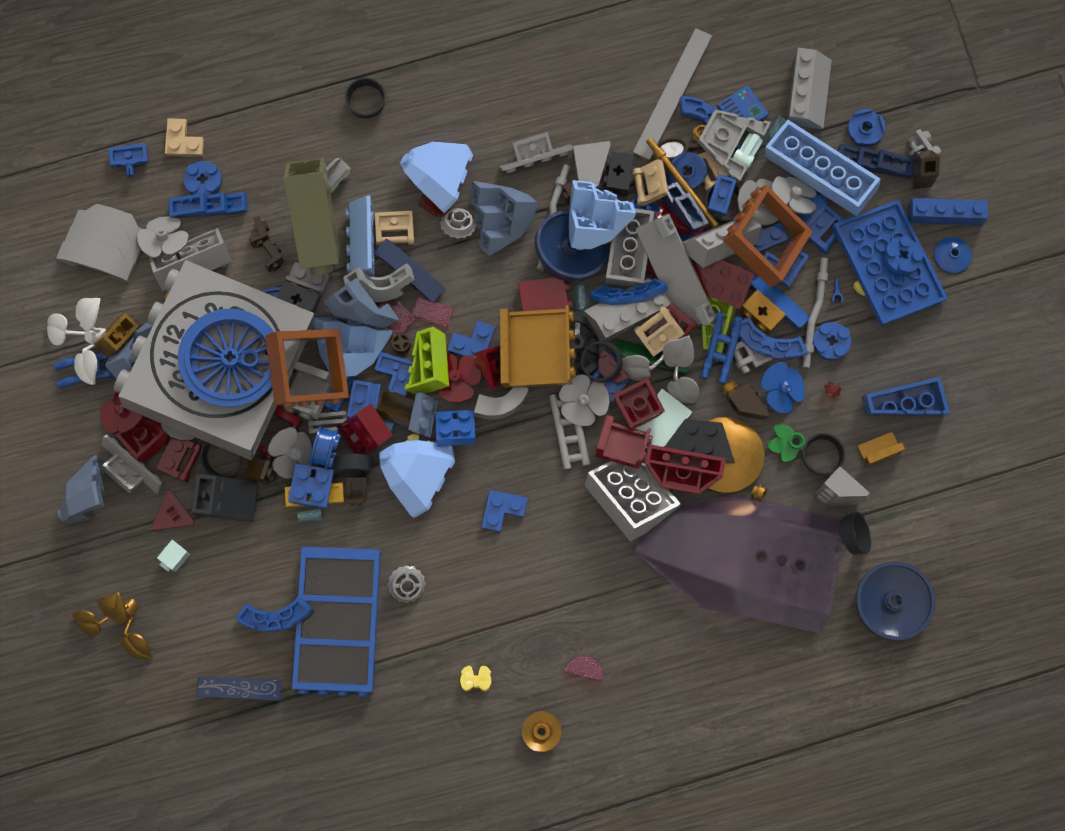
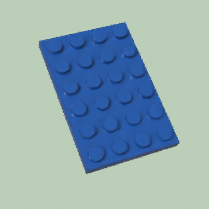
[832,200,948,326]

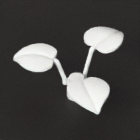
[47,298,106,385]

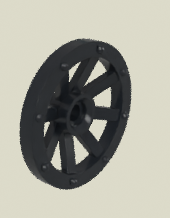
[572,314,605,376]

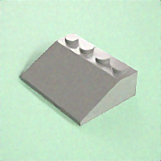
[585,461,681,542]

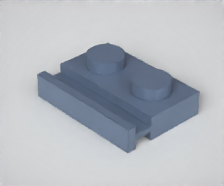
[408,393,439,438]

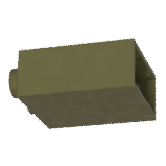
[284,158,340,275]

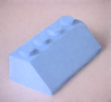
[346,195,375,277]

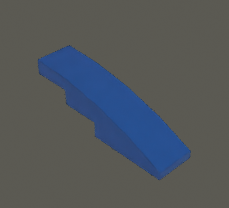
[169,192,248,217]

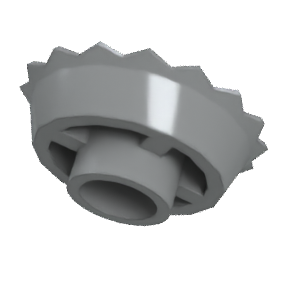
[440,208,476,239]
[387,565,426,603]

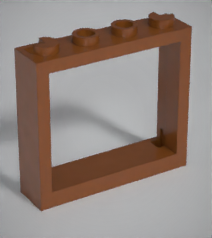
[723,184,813,287]
[265,329,349,408]

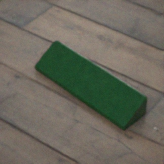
[613,339,689,376]

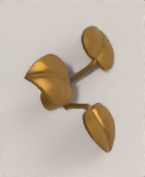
[72,592,153,659]

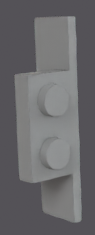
[499,132,573,173]
[101,434,162,494]

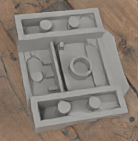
[56,204,142,284]

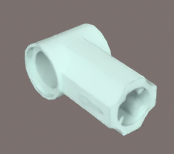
[732,133,763,172]

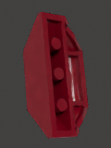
[645,444,726,495]

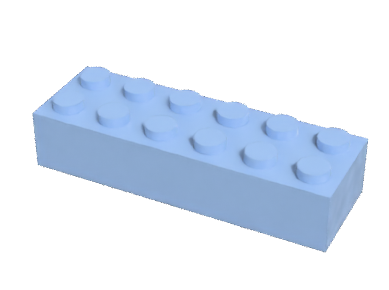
[765,120,881,216]

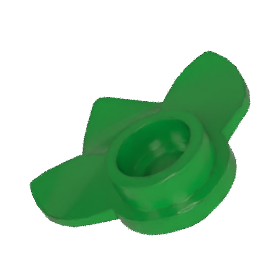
[767,425,806,462]

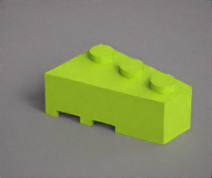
[404,327,449,395]

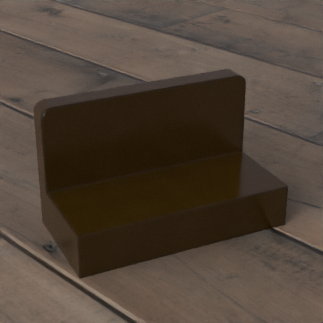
[376,389,415,428]

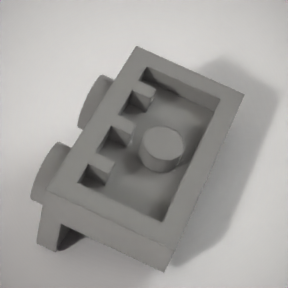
[285,262,331,297]

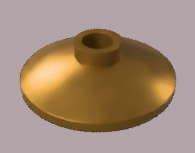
[522,711,562,752]

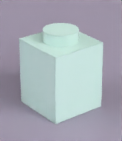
[157,540,190,572]

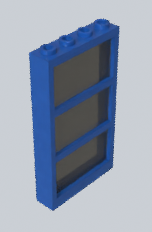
[292,547,381,697]

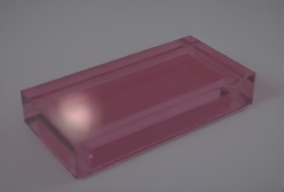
[412,298,454,327]

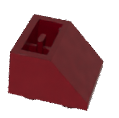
[336,404,393,455]

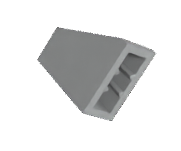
[573,141,611,189]

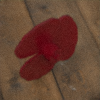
[439,354,482,403]
[101,392,144,434]

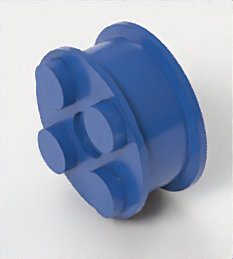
[309,424,341,470]

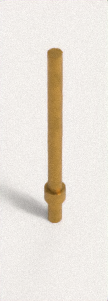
[646,137,719,228]

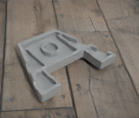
[697,110,771,183]

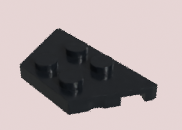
[664,419,735,464]

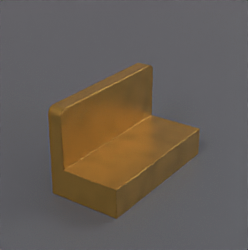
[858,432,905,467]

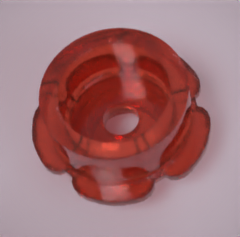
[824,381,842,398]

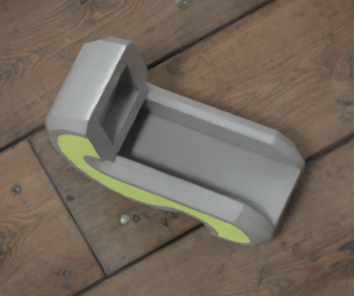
[326,158,351,193]

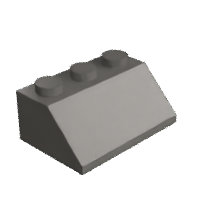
[815,467,870,506]

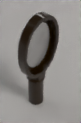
[657,137,703,161]

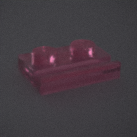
[376,298,416,336]

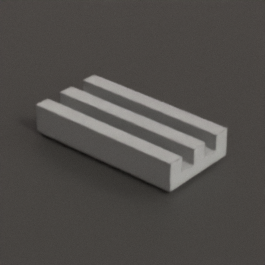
[308,411,347,434]

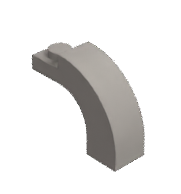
[343,263,415,302]
[474,387,529,420]

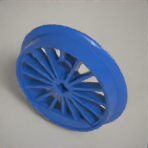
[178,309,274,407]

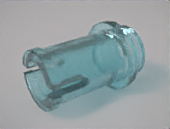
[766,115,787,138]
[574,286,589,311]
[297,508,322,524]

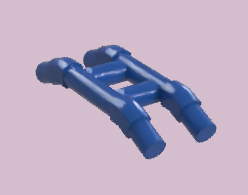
[700,312,742,384]
[53,352,114,388]

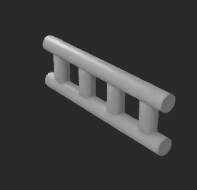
[549,394,590,470]

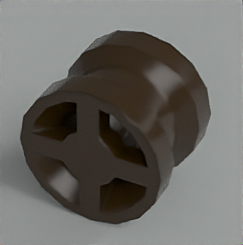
[391,333,411,355]

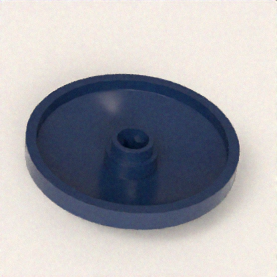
[535,210,609,281]
[855,561,936,641]

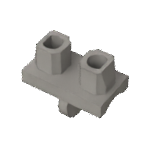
[907,129,942,157]

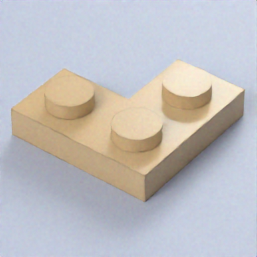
[165,118,204,157]

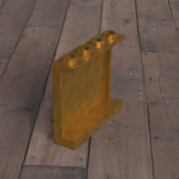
[500,305,576,388]

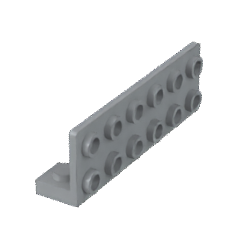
[636,214,716,330]

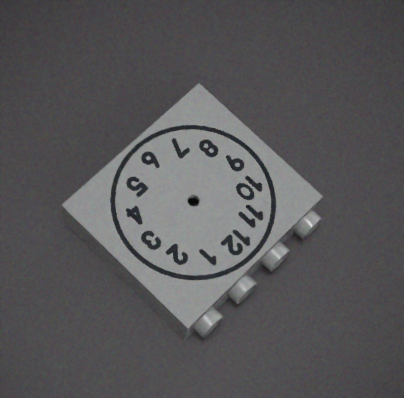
[114,260,314,461]

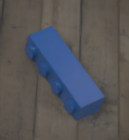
[908,198,988,225]

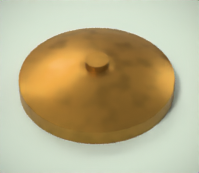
[708,417,765,494]

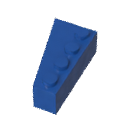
[861,377,950,416]

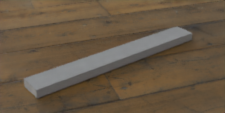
[633,28,712,162]

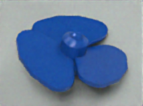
[760,362,805,413]

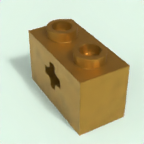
[740,289,786,335]
[93,313,139,357]

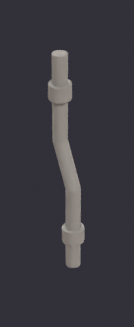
[536,164,570,271]
[802,258,828,368]

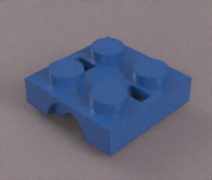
[436,410,476,446]
[288,464,334,509]

